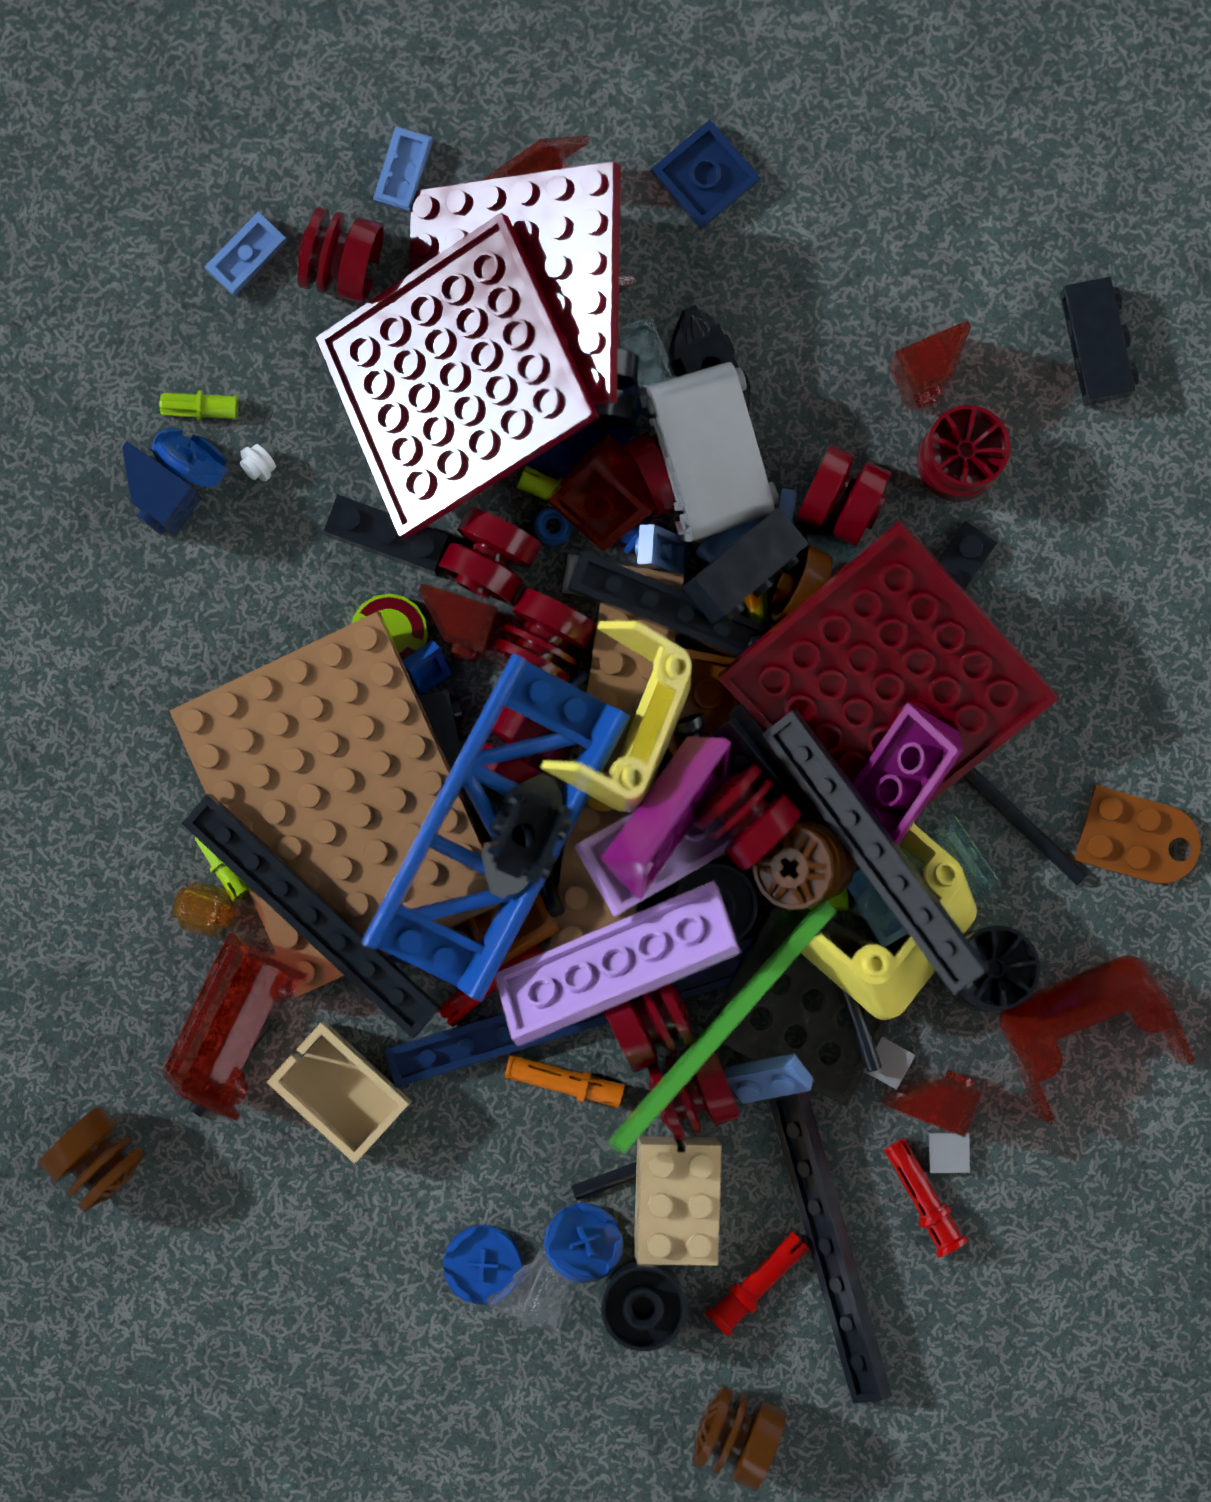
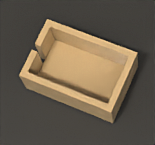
[267,1021,412,1164]
[634,1136,722,1265]

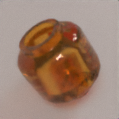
[173,881,235,937]

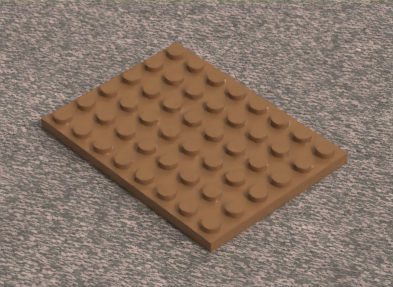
[170,612,501,998]

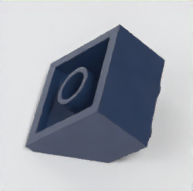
[122,441,202,536]

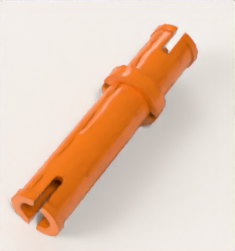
[504,1054,625,1109]

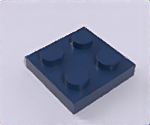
[651,119,760,230]

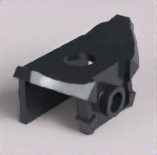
[667,305,751,413]
[482,773,572,899]

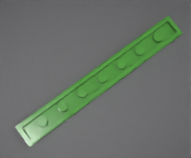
[608,901,837,1153]

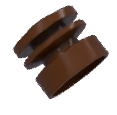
[770,544,849,622]
[753,819,856,910]
[38,1105,147,1213]
[692,1385,787,1491]

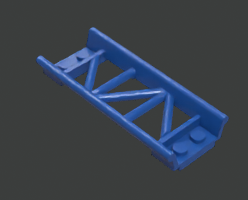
[361,653,631,1002]

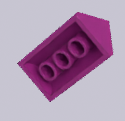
[853,703,963,866]
[601,737,731,899]

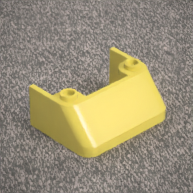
[541,621,691,812]
[801,823,977,1020]

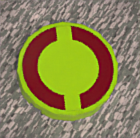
[351,593,428,661]

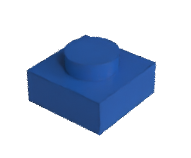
[403,640,452,695]

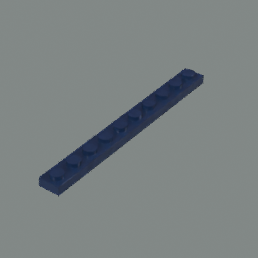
[384,933,769,1088]

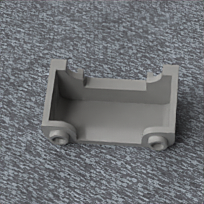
[637,362,779,542]

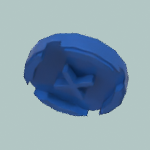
[151,427,227,487]
[543,1202,624,1284]
[443,1224,522,1304]

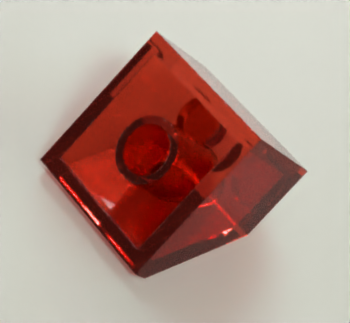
[888,320,971,410]
[546,434,656,552]
[419,583,500,664]
[882,1070,982,1137]

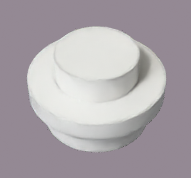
[240,444,276,482]

